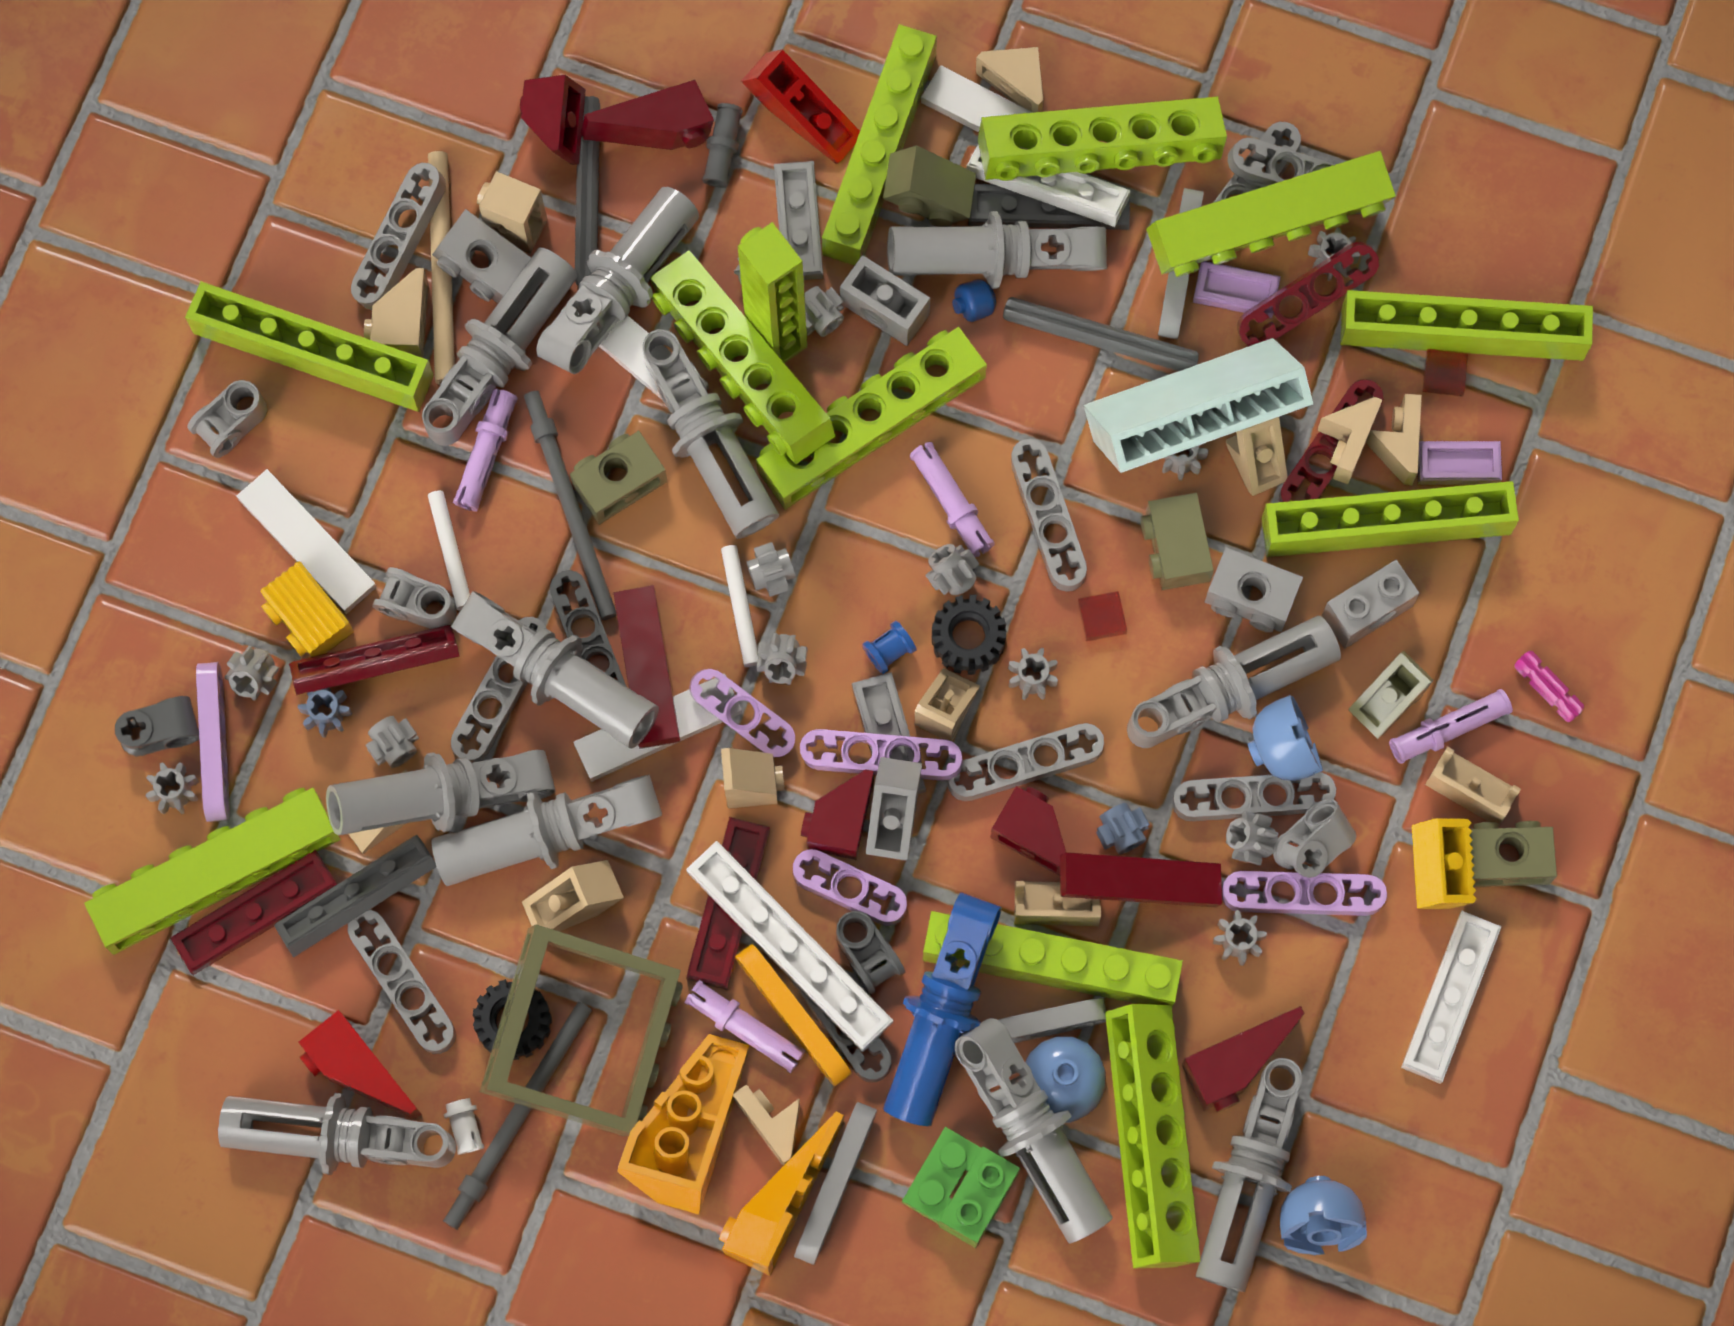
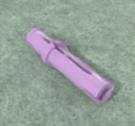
[453,389,518,512]
[910,442,995,557]
[1389,689,1513,764]
[685,980,806,1073]

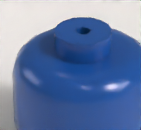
[952,279,996,322]

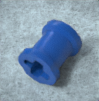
[862,620,917,674]

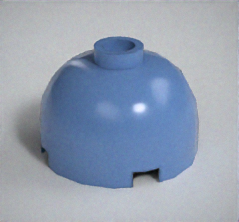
[1248,695,1323,781]
[1025,1036,1106,1123]
[1280,1176,1367,1255]

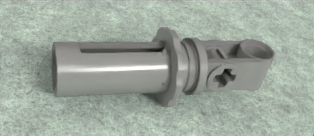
[536,187,699,374]
[887,211,1107,289]
[422,247,578,446]
[643,329,779,539]
[451,591,659,749]
[1127,615,1341,748]
[326,750,556,836]
[432,775,662,886]
[955,1018,1113,1244]
[1195,1058,1302,1292]
[218,1093,456,1175]

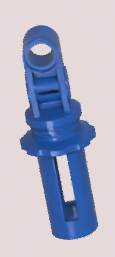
[883,892,1002,1126]

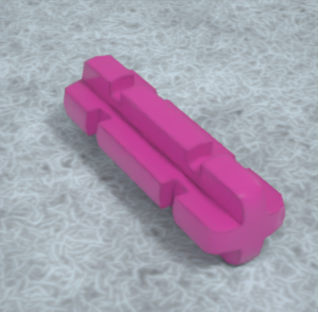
[1514,651,1584,722]

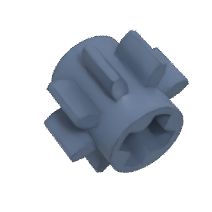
[298,687,352,738]
[1096,803,1150,855]

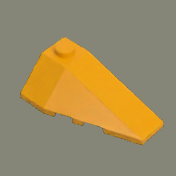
[617,1034,749,1215]
[719,1112,844,1276]

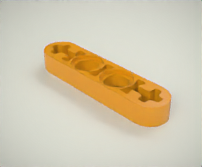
[735,944,852,1086]

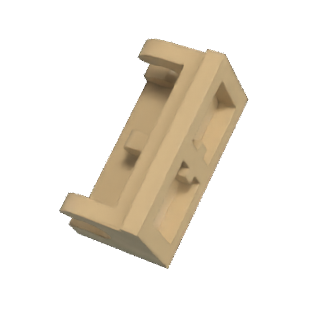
[1425,746,1521,825]
[1014,881,1101,926]

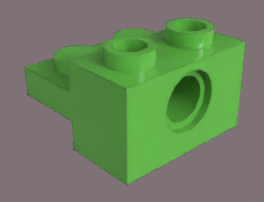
[902,1127,1020,1248]

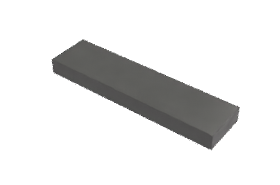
[968,184,1130,230]
[274,835,437,957]

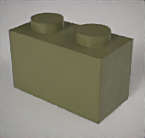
[883,145,976,227]
[1140,493,1214,590]

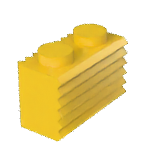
[260,561,354,657]
[1412,818,1477,909]

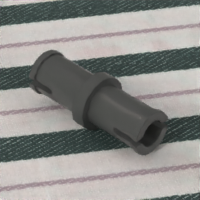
[702,103,743,188]

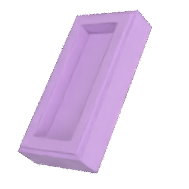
[1193,261,1281,318]
[1418,441,1502,485]

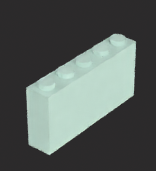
[1083,338,1313,473]

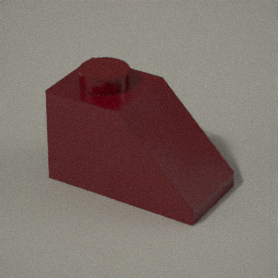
[520,75,586,165]
[801,769,874,860]
[990,786,1066,876]

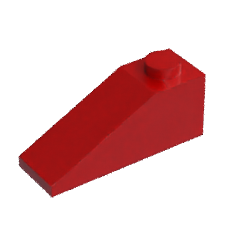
[741,49,860,164]
[298,1010,422,1120]

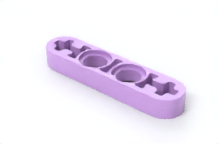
[196,662,230,822]
[800,729,963,781]
[1222,871,1387,916]

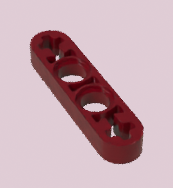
[1237,242,1379,346]
[1279,380,1384,502]

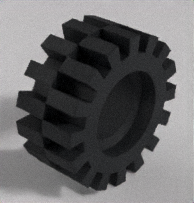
[931,595,1007,675]
[473,979,552,1060]

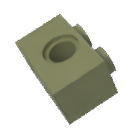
[570,431,668,525]
[1469,821,1557,887]

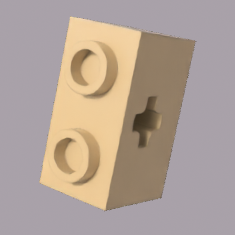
[477,171,547,254]

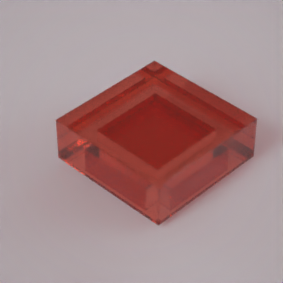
[1422,349,1468,397]
[1078,591,1127,642]

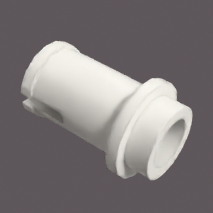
[443,1098,485,1155]

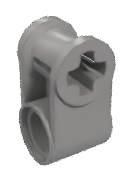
[187,380,267,458]
[372,567,457,629]
[1273,799,1357,878]

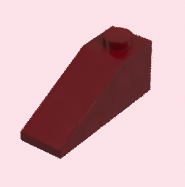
[580,80,714,150]
[1182,1006,1305,1112]

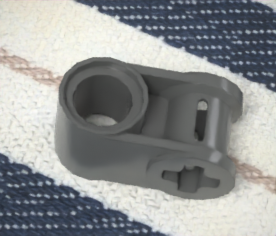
[115,696,199,757]
[836,911,906,995]

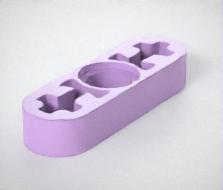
[689,669,795,757]
[793,849,907,926]

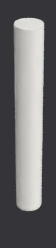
[428,490,470,610]
[721,545,759,667]

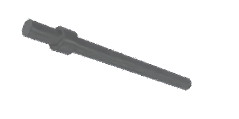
[524,391,617,620]
[443,1001,592,1230]

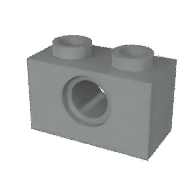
[432,209,531,303]
[840,255,930,346]
[1205,547,1303,632]
[1322,560,1420,649]
[866,757,922,861]

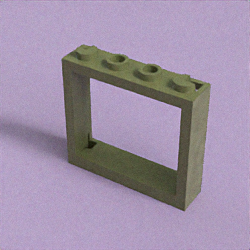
[479,924,683,1137]

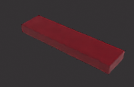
[613,585,681,749]
[289,625,460,695]
[686,817,770,990]
[170,850,337,976]
[1060,852,1222,907]

